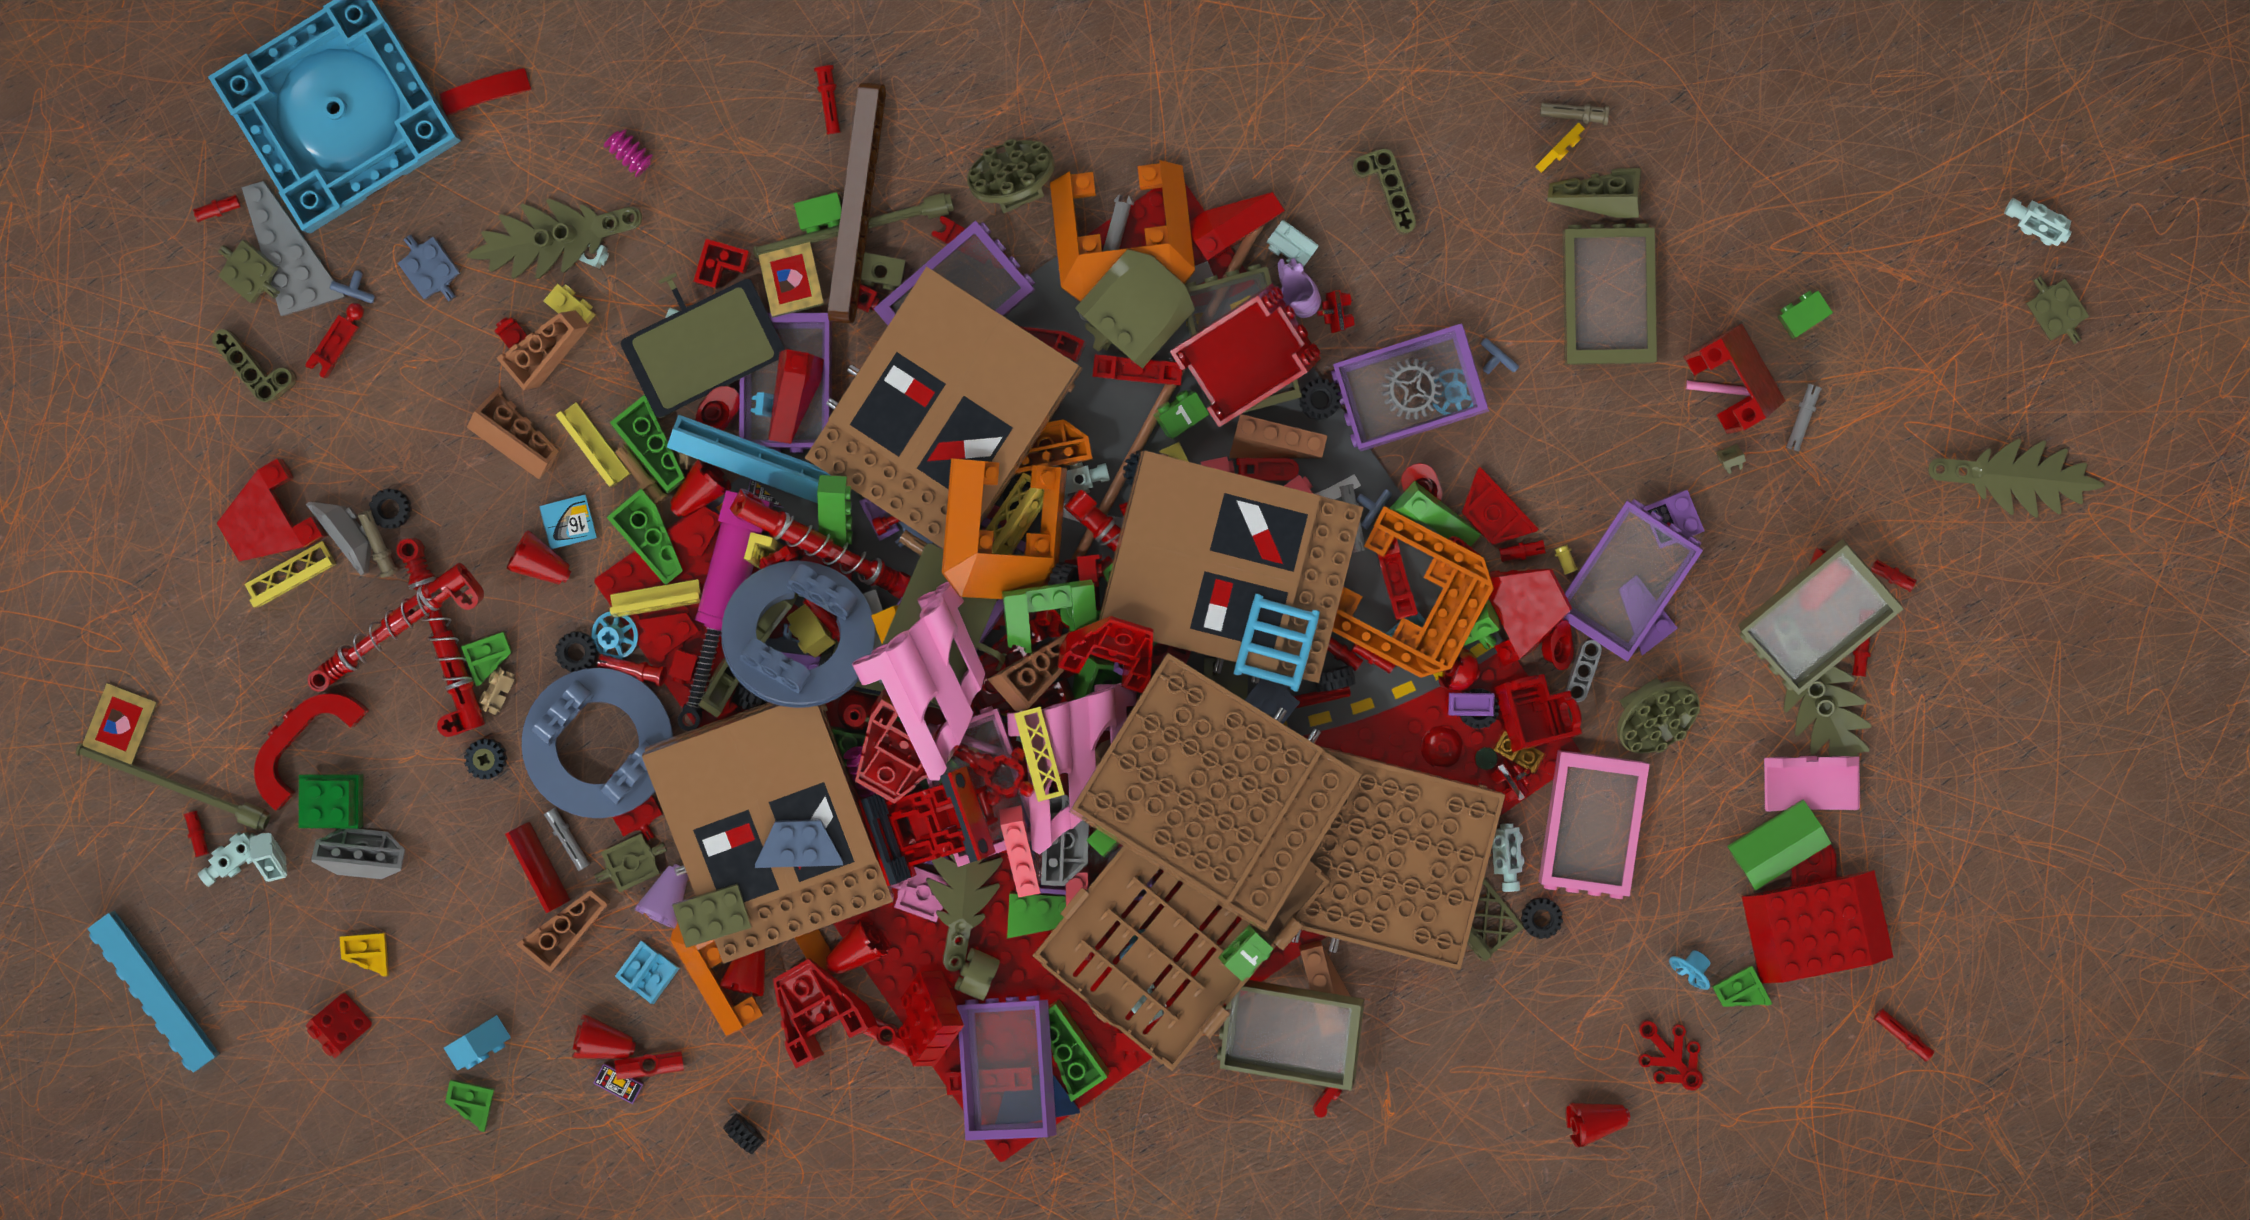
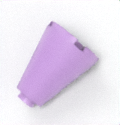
[635,864,688,929]

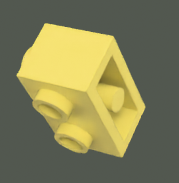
[544,284,596,324]
[787,604,836,658]

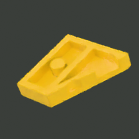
[1535,123,1585,173]
[339,933,389,976]

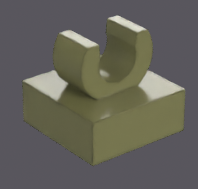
[1716,444,1746,474]

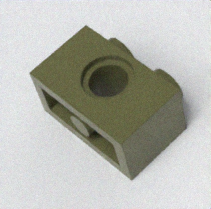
[861,252,907,291]

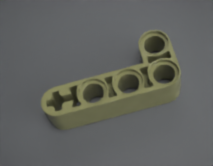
[1352,149,1416,235]
[212,329,296,403]

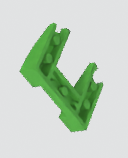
[1002,580,1097,653]

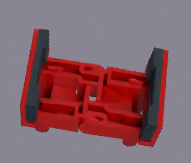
[858,766,999,886]

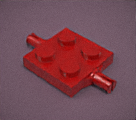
[758,543,810,569]
[610,774,663,841]

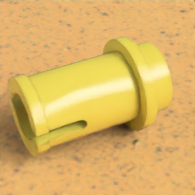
[1555,545,1578,575]

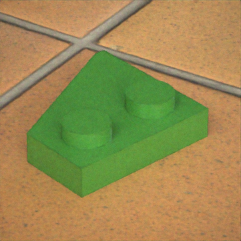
[1712,965,1772,1007]
[445,1079,495,1132]

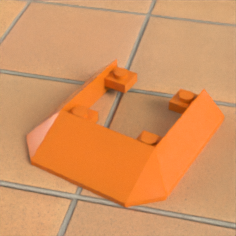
[1050,160,1195,302]
[942,458,1067,599]
[1332,506,1494,678]
[670,922,835,1036]

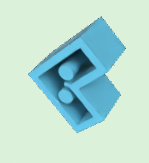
[444,1015,511,1071]

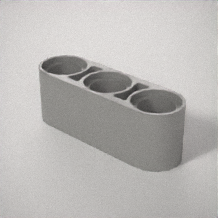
[1565,639,1602,702]

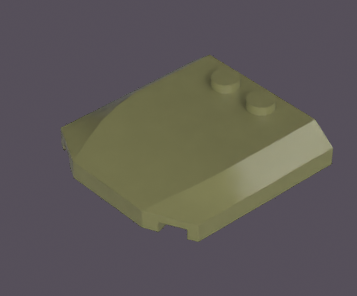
[1075,249,1195,368]

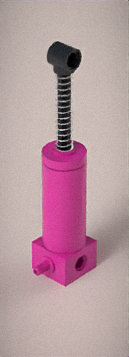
[678,490,774,731]

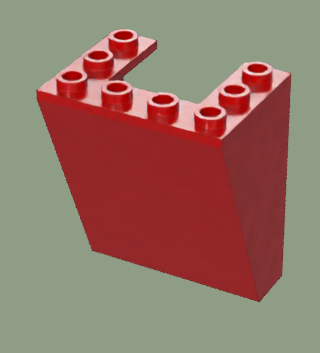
[1170,283,1321,427]
[1683,323,1786,434]

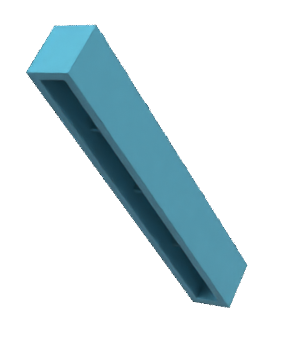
[667,415,831,503]
[87,911,220,1073]

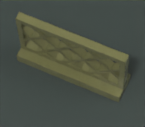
[1467,878,1524,962]

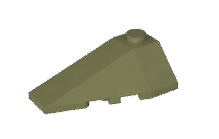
[1547,168,1641,218]

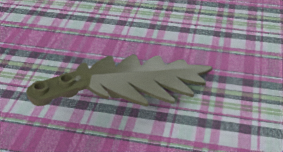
[467,199,642,279]
[1928,439,2105,518]
[1773,614,1871,776]
[926,825,1003,971]

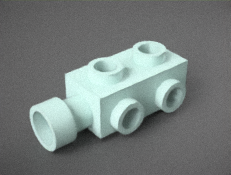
[2004,198,2072,246]
[1064,462,1110,499]
[1492,823,1524,892]
[198,832,256,887]

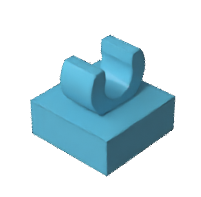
[751,392,774,417]

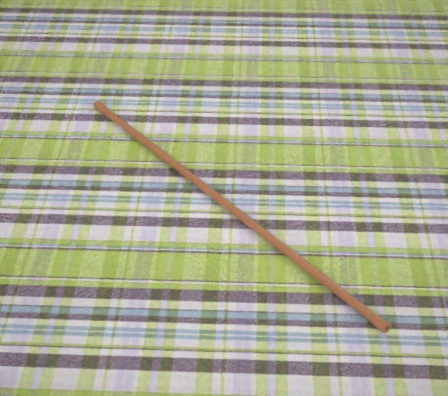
[960,225,1265,767]

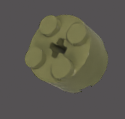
[954,947,1000,1000]

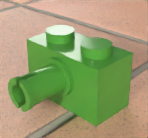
[1464,600,1500,649]

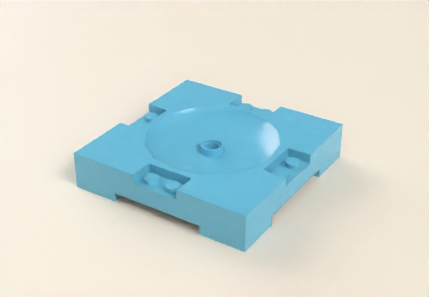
[208,0,462,234]

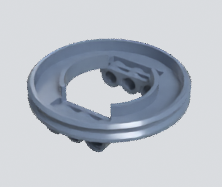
[721,561,875,708]
[522,668,673,818]

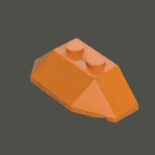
[1014,419,1093,475]

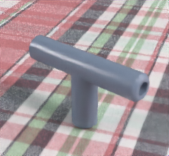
[329,270,375,303]
[1481,338,1519,374]
[1356,489,1392,530]

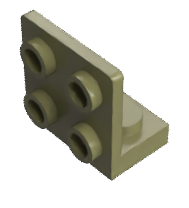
[1203,657,1249,700]

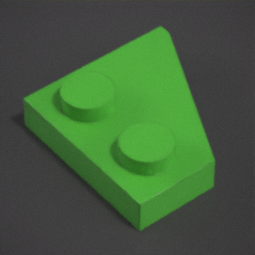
[461,631,512,687]

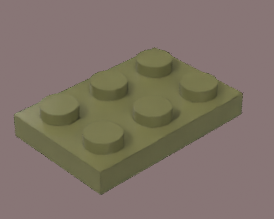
[672,883,752,948]

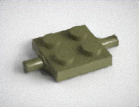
[218,240,280,303]
[2025,275,2089,344]
[594,833,667,892]

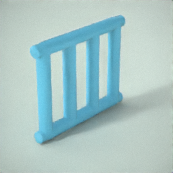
[1234,594,1320,692]

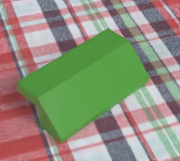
[1727,800,1832,890]

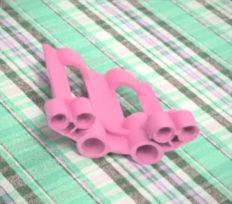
[852,582,985,781]
[1007,683,1137,854]

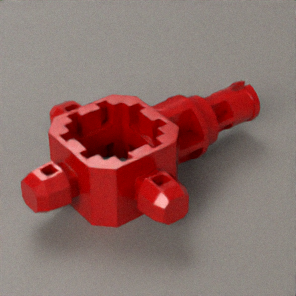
[953,743,1035,807]

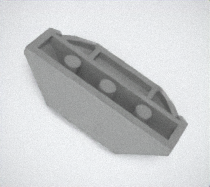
[306,502,372,575]
[1041,795,1089,886]
[311,829,405,879]

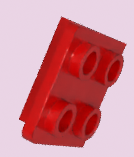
[305,993,372,1059]

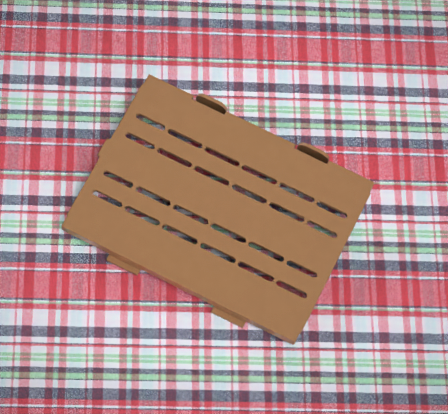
[1033,846,1331,1071]

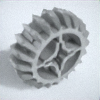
[1381,359,1442,419]

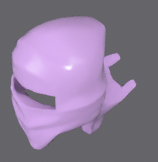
[1278,258,1321,318]

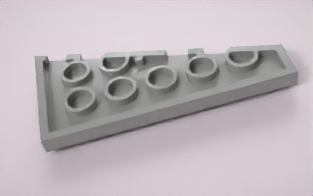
[242,181,346,316]

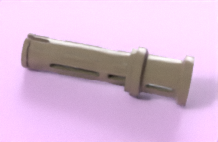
[1540,102,1609,126]
[357,510,399,578]

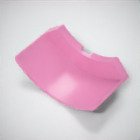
[1764,756,1860,811]

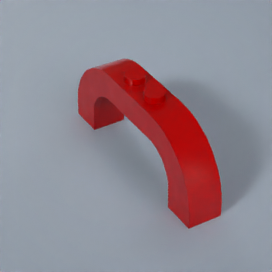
[254,693,369,811]

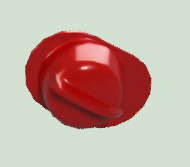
[696,386,740,431]
[1401,463,1443,501]
[1541,620,1574,670]

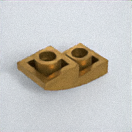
[1494,731,1546,774]

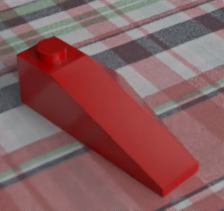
[1189,192,1285,261]
[768,349,824,444]

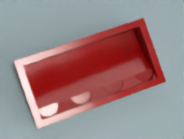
[505,822,571,913]

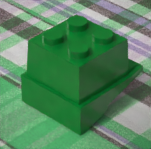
[298,774,363,829]

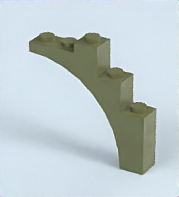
[699,593,798,717]

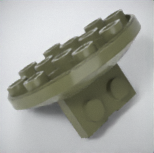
[967,139,1055,214]
[1617,678,1700,754]

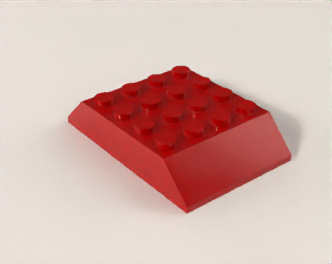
[1741,870,1894,984]

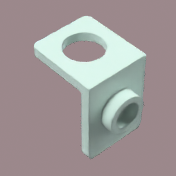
[579,244,609,269]

